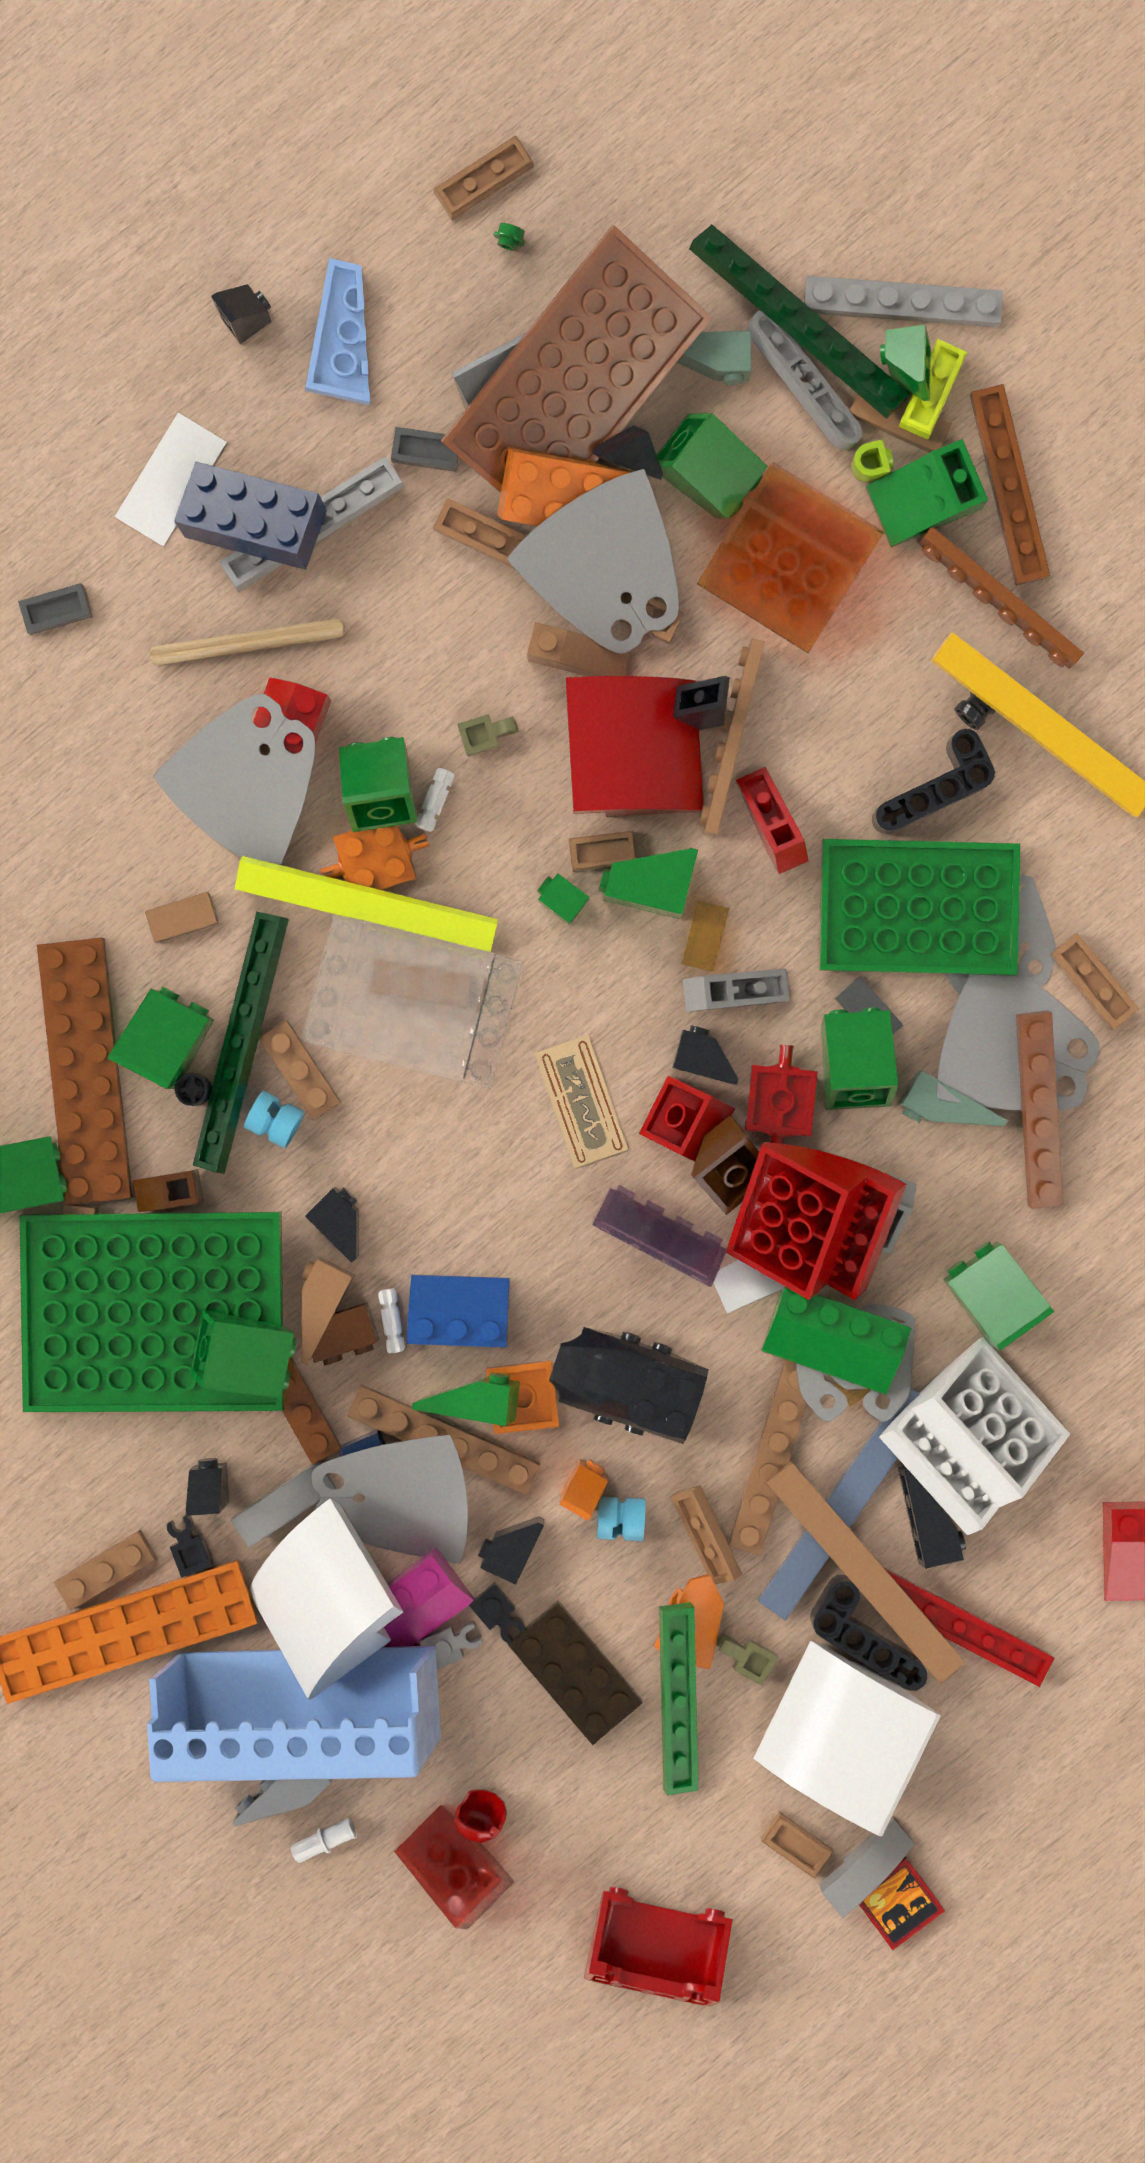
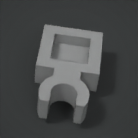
[421,1621,483,1670]

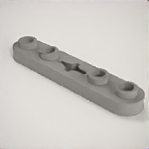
[747,311,862,451]

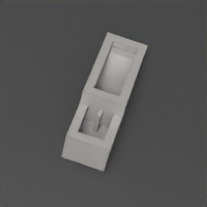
[231,1461,336,1548]
[819,1817,915,1918]

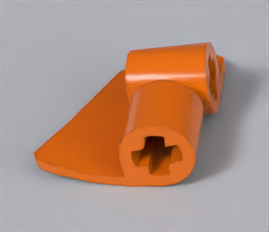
[654,1574,724,1669]

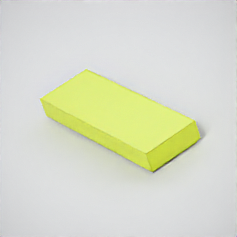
[898,339,967,440]

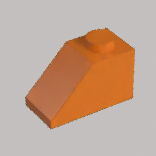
[560,1459,608,1521]

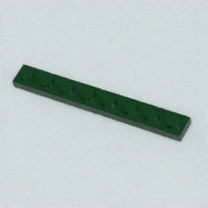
[689,224,910,419]
[193,911,289,1174]

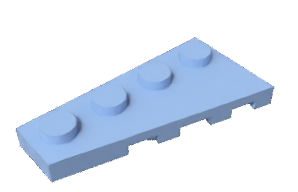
[305,258,370,405]

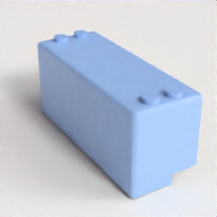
[147,1646,441,1782]

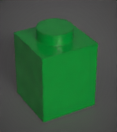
[537,873,589,925]

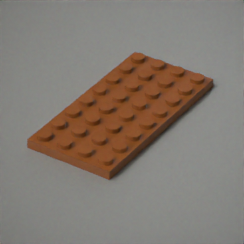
[441,225,713,493]

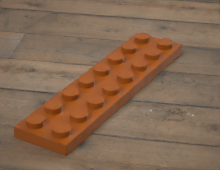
[37,937,133,1205]

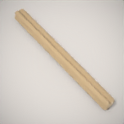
[150,618,345,665]

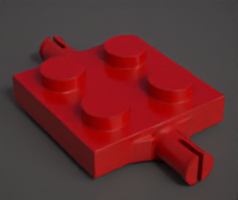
[745,1044,818,1144]

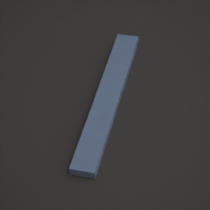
[758,1388,920,1620]

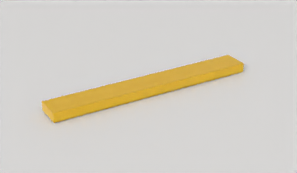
[930,632,1145,817]

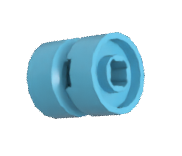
[244,1090,305,1149]
[597,1496,646,1542]

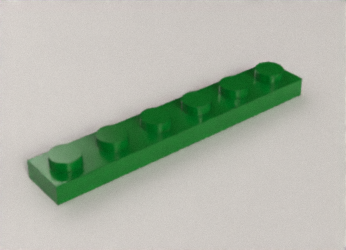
[659,1602,698,1796]

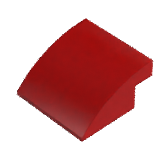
[566,676,703,817]
[725,1142,907,1300]

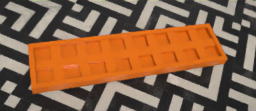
[0,1559,259,1704]

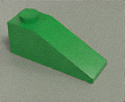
[412,1373,520,1426]

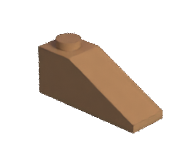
[527,622,631,676]
[301,1257,355,1365]

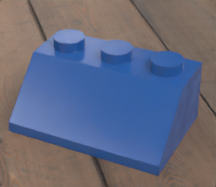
[407,1274,510,1347]

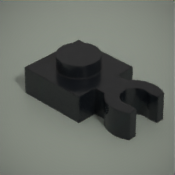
[167,1515,214,1578]
[469,1582,526,1644]

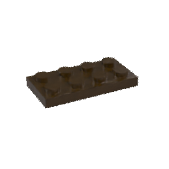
[508,1600,643,1745]

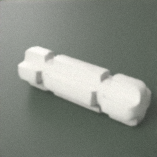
[415,768,455,832]
[378,1288,405,1353]

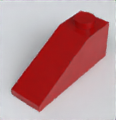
[736,767,809,874]

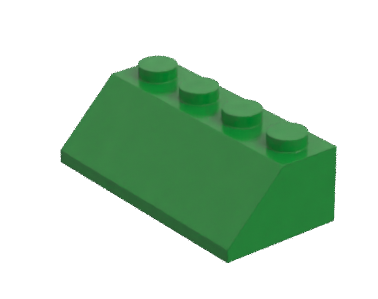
[761,1286,912,1395]

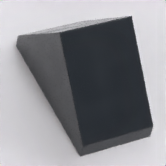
[592,425,663,480]

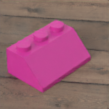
[383,1548,475,1647]

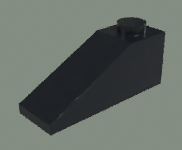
[898,1466,966,1569]

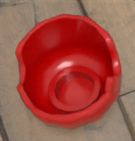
[454,1789,507,1843]

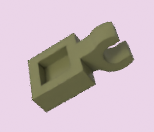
[457,714,519,757]
[717,1634,779,1686]

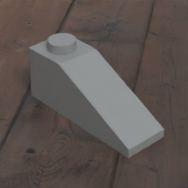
[683,969,790,1012]

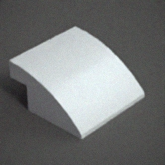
[879,1337,1070,1535]
[249,1499,403,1700]
[753,1641,941,1836]

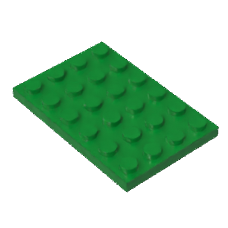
[819,839,1021,976]

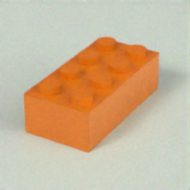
[497,448,634,526]

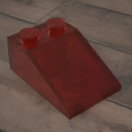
[394,1805,514,1929]

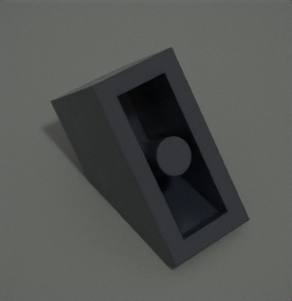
[211,284,272,345]
[673,675,730,730]
[672,1025,738,1085]
[305,1187,359,1263]
[186,1458,229,1516]
[478,1516,545,1585]

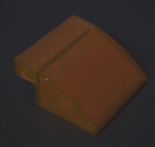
[697,462,884,653]

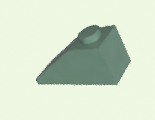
[677,331,751,385]
[898,1071,1008,1126]

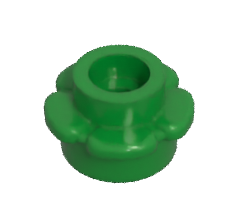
[493,223,525,251]

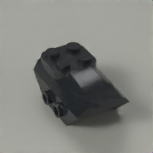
[549,1327,709,1444]

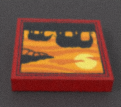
[859,1856,945,1950]

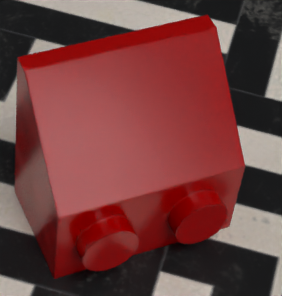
[253,677,331,754]
[639,1076,735,1162]

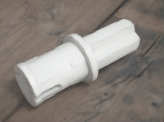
[291,1817,357,1863]

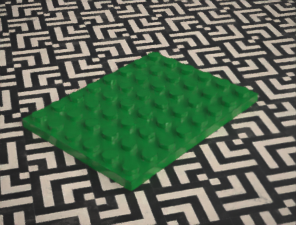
[19,1211,285,1412]

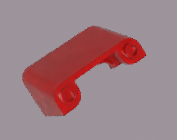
[584,1887,733,2007]

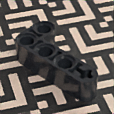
[872,728,995,834]
[810,1575,927,1691]

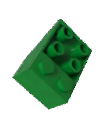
[866,439,988,547]

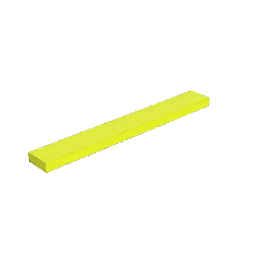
[235,856,498,952]

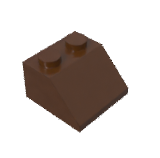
[691,1115,760,1215]

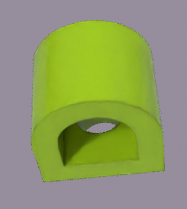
[851,439,894,483]

